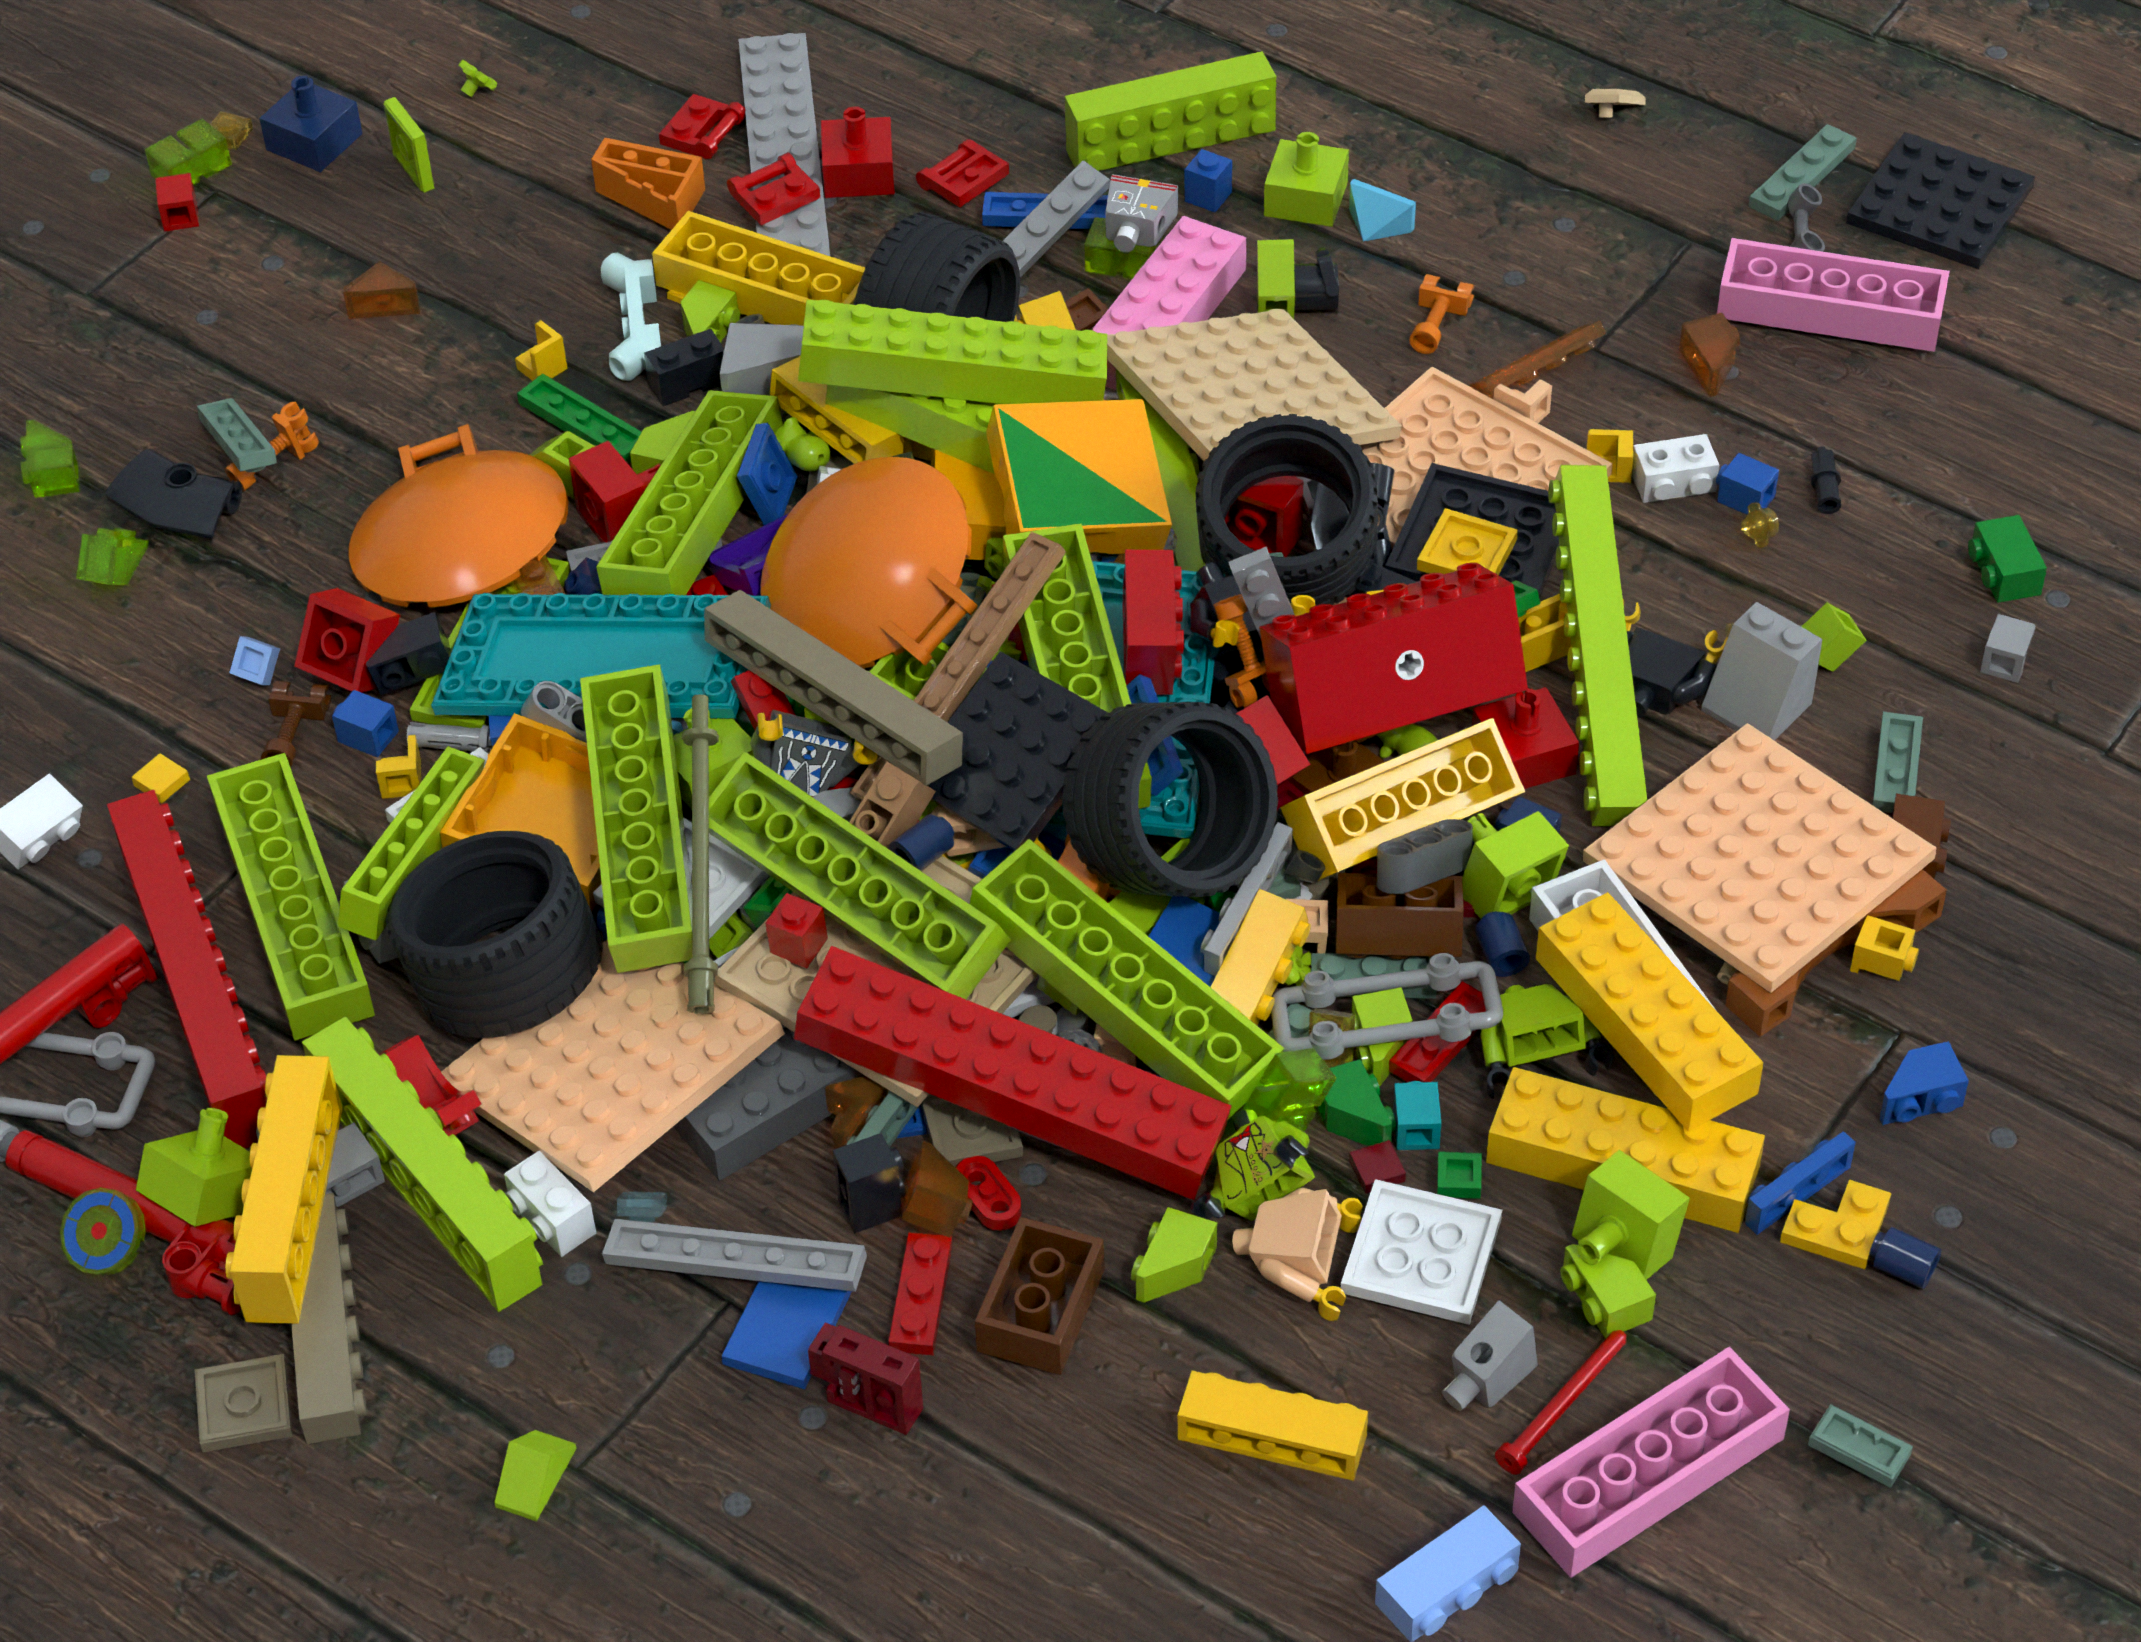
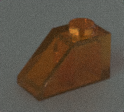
[1679,313,1740,397]
[902,1141,973,1237]

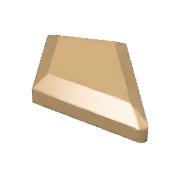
[1585,89,1646,118]

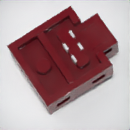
[808,1322,924,1435]

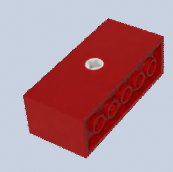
[1259,563,1528,754]

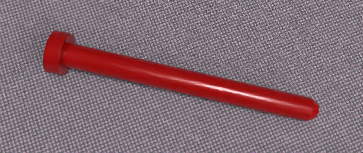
[1495,1330,1627,1475]

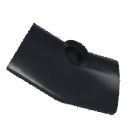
[105,449,242,539]
[1311,463,1395,568]

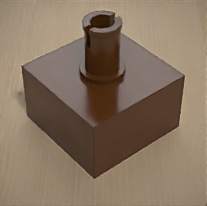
[1288,740,1385,795]

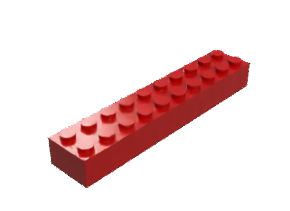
[107,790,267,1148]
[794,946,1232,1200]

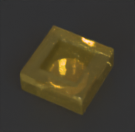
[204,111,253,150]

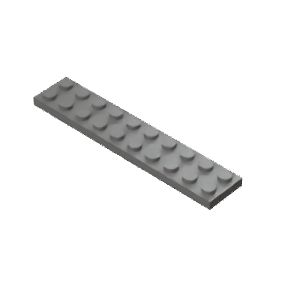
[738,33,830,256]

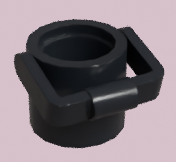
[1294,247,1339,311]

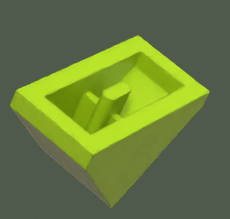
[494,1430,577,1522]

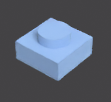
[230,636,280,685]

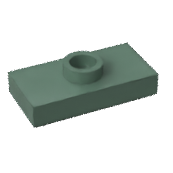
[1808,1404,1913,1488]

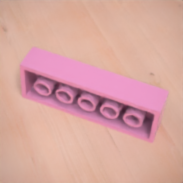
[1092,216,1246,390]
[1717,238,1950,352]
[1512,1346,1790,1578]

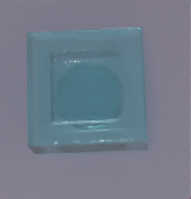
[617,1192,667,1223]

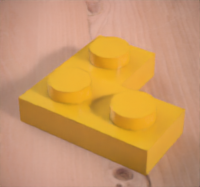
[1780,1180,1891,1270]

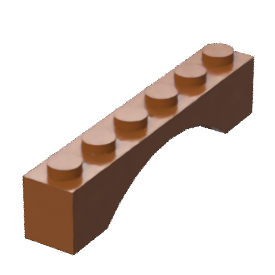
[1725,869,1947,1037]

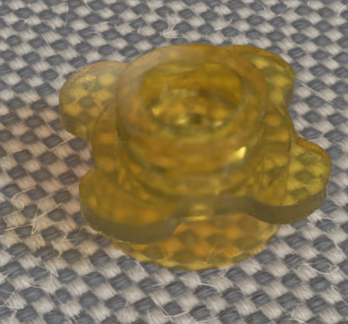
[1741,502,1779,548]

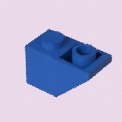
[1879,1041,1969,1125]

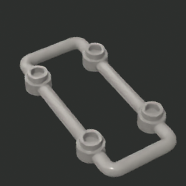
[1271,953,1503,1060]
[0,1032,156,1137]

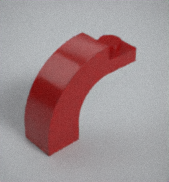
[378,1034,482,1136]

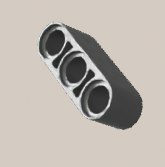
[1376,819,1473,894]

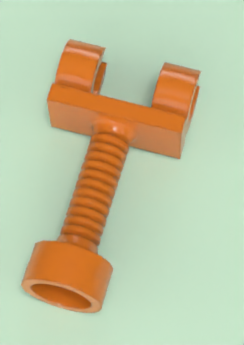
[1409,274,1475,354]
[225,402,319,492]
[1213,594,1270,708]

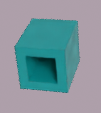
[1393,1081,1442,1150]

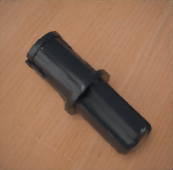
[1810,446,1842,514]

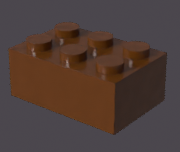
[1336,873,1464,959]
[975,1216,1105,1375]

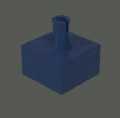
[259,76,363,173]

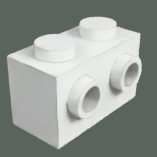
[1632,434,1719,503]
[0,773,83,870]
[504,1151,596,1257]

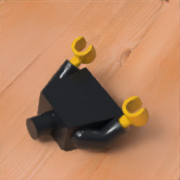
[1190,562,1315,660]
[1623,599,1728,718]

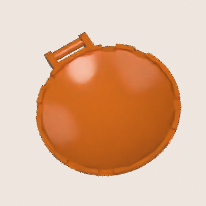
[349,424,569,607]
[761,457,978,669]

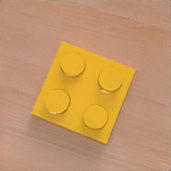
[1417,508,1518,575]

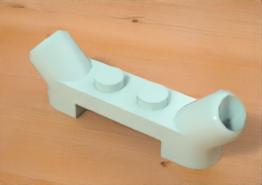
[601,252,661,381]

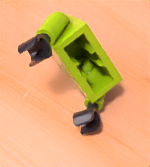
[1480,984,1614,1099]
[1190,1110,1315,1221]

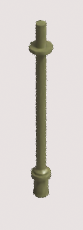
[682,694,719,1014]

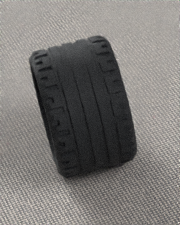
[854,212,1020,322]
[1195,414,1378,606]
[1062,702,1278,897]
[386,831,603,1038]

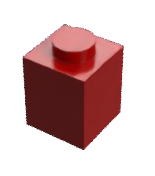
[155,173,199,232]
[765,893,828,969]

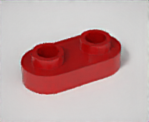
[955,1156,1022,1231]

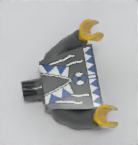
[750,710,878,796]

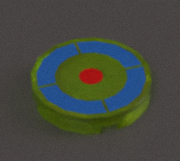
[60,1187,146,1276]

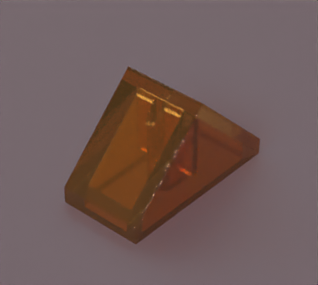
[343,261,420,319]

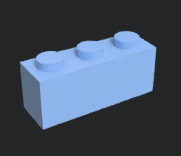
[1375,1505,1521,1642]

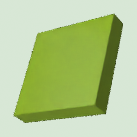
[383,97,435,193]

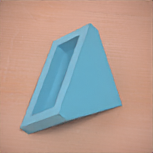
[1349,179,1416,242]

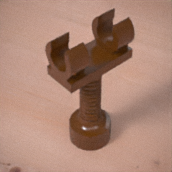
[261,680,331,768]

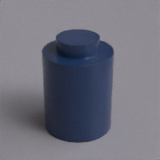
[889,814,954,872]
[1475,911,1530,977]
[1869,1227,1942,1289]

